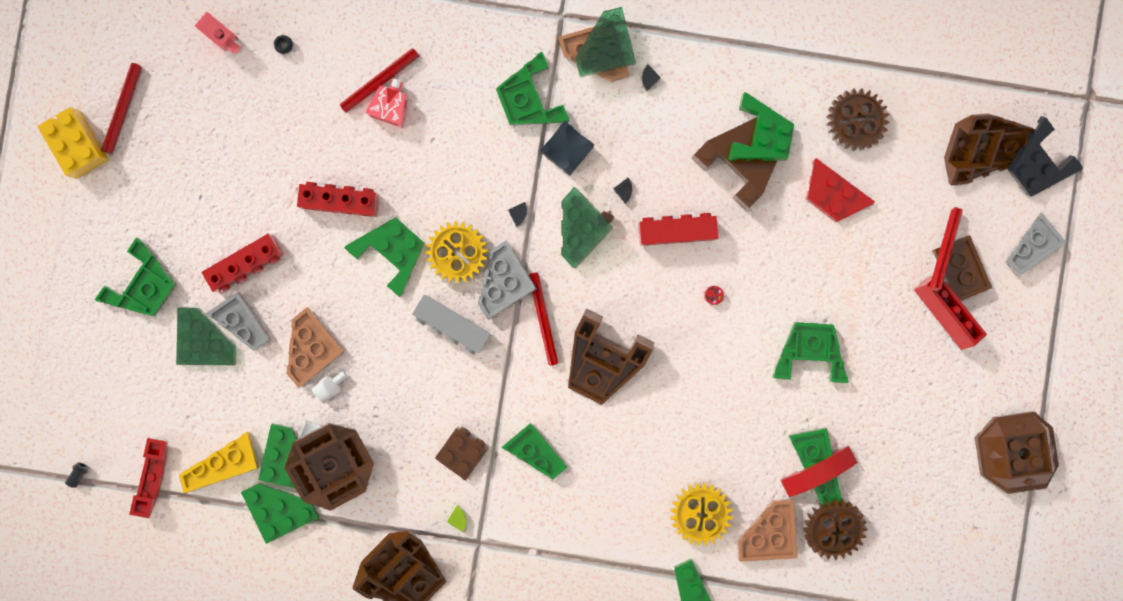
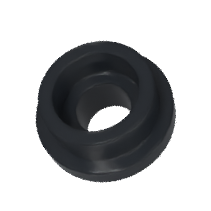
[274,35,293,54]

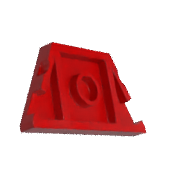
[806,158,875,222]

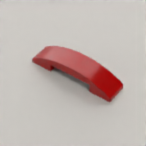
[129,438,168,518]
[780,445,858,498]

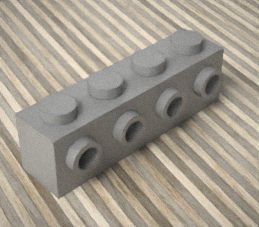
[412,294,491,355]

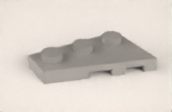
[1005,212,1066,277]
[205,292,271,351]

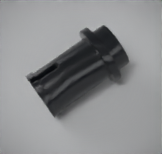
[65,462,88,488]

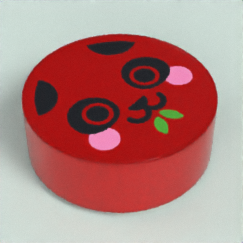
[704,286,724,305]

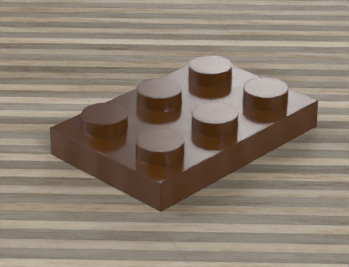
[932,235,992,301]

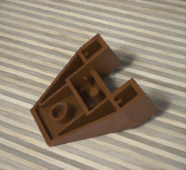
[691,117,777,211]
[568,308,655,405]

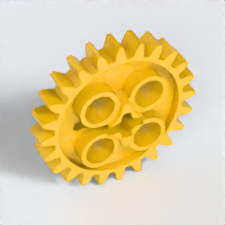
[425,221,488,283]
[670,482,733,546]

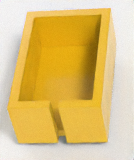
[37,107,109,179]

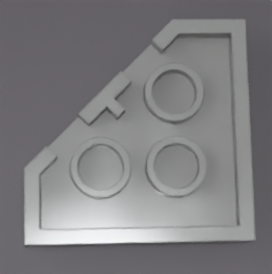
[478,240,537,320]

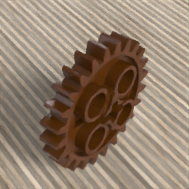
[826,88,890,151]
[803,498,868,560]

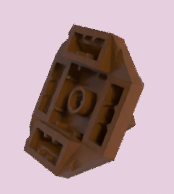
[974,411,1059,494]
[284,423,374,511]

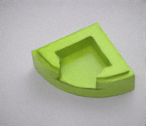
[447,505,466,532]

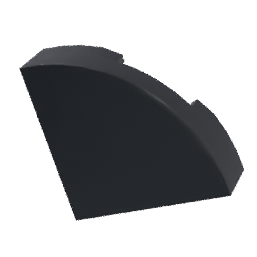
[642,64,661,92]
[613,177,632,204]
[508,202,527,228]

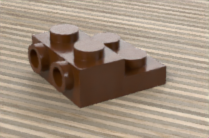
[435,426,488,481]

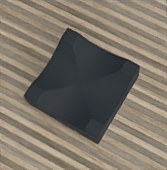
[540,120,594,176]

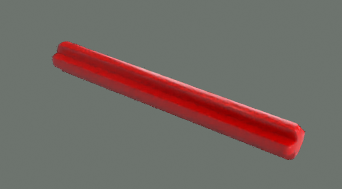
[339,48,419,113]
[101,63,142,154]
[929,207,963,292]
[529,272,558,366]

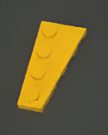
[179,432,259,493]

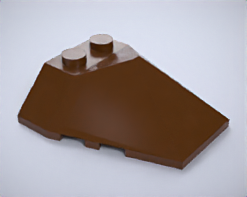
[944,113,1035,186]
[352,531,447,601]

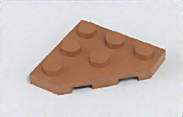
[558,21,629,82]
[286,307,345,388]
[737,499,797,562]

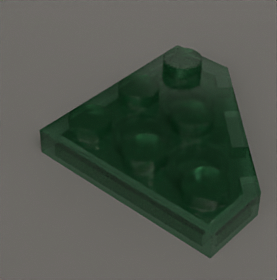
[575,7,636,78]
[561,187,614,269]
[176,307,236,365]

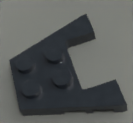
[1007,116,1083,197]

